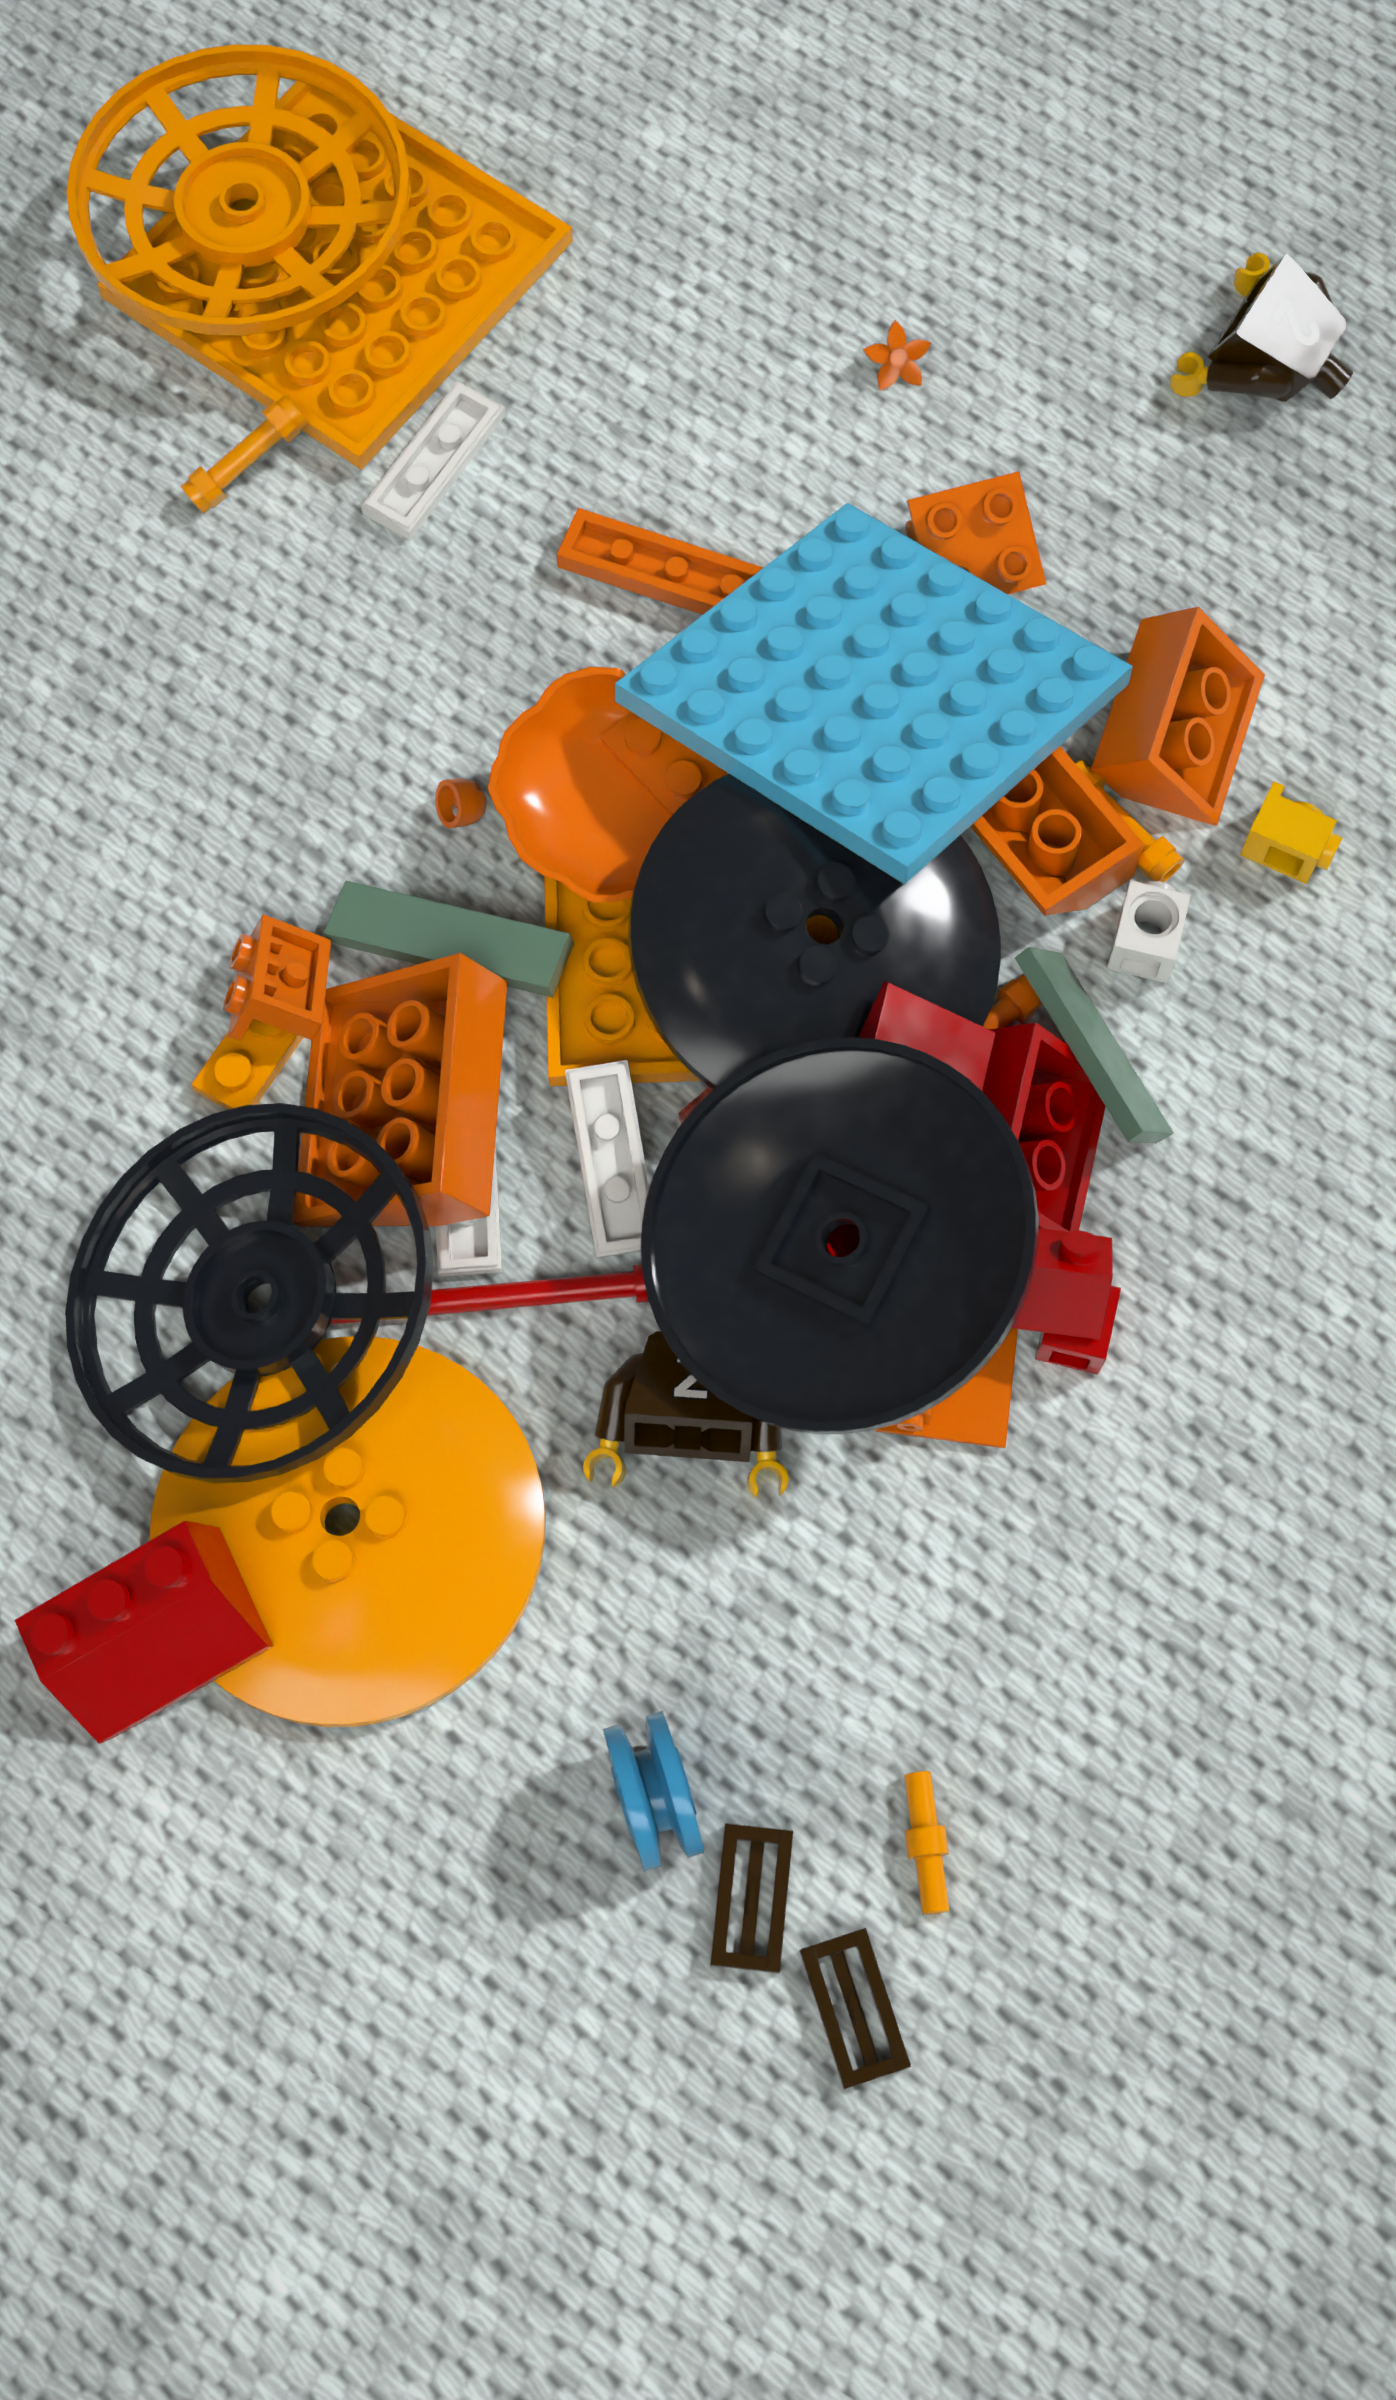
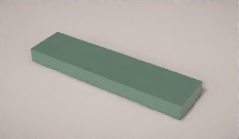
[323,880,574,998]

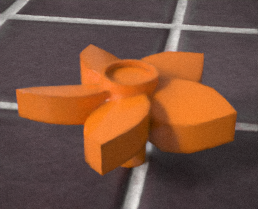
[862,320,932,390]

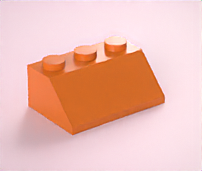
[1091,606,1265,826]
[970,746,1144,916]

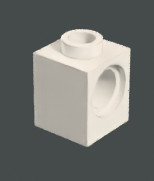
[1107,880,1191,983]

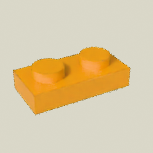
[191,1019,304,1110]

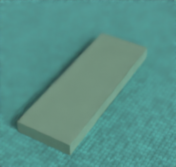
[1015,947,1173,1144]

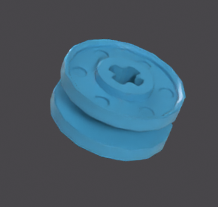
[603,1711,704,1872]

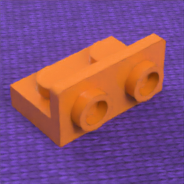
[223,914,331,1041]

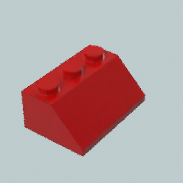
[982,1022,1106,1232]
[1012,1228,1113,1340]
[14,1520,273,1744]

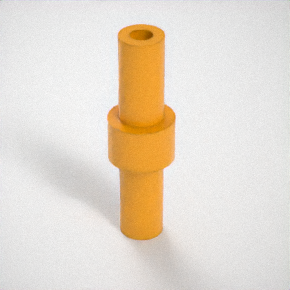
[904,1771,950,1915]

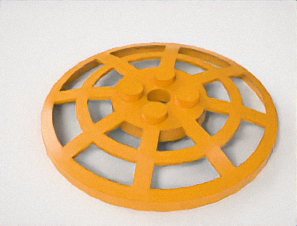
[66,44,411,336]

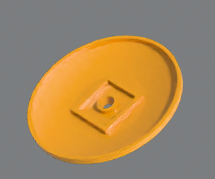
[149,1337,546,1727]

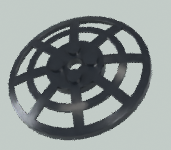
[65,1103,434,1483]

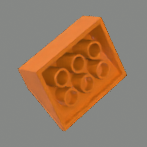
[293,953,508,1227]

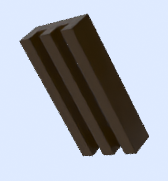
[710,1823,793,1974]
[799,1928,911,2090]

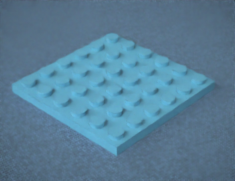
[615,503,1133,884]

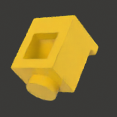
[1240,781,1343,884]

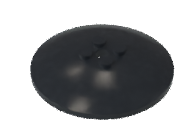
[628,774,1001,1089]
[641,1037,1039,1434]

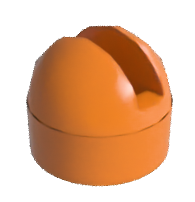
[435,778,487,828]

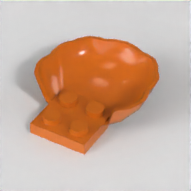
[488,667,729,903]

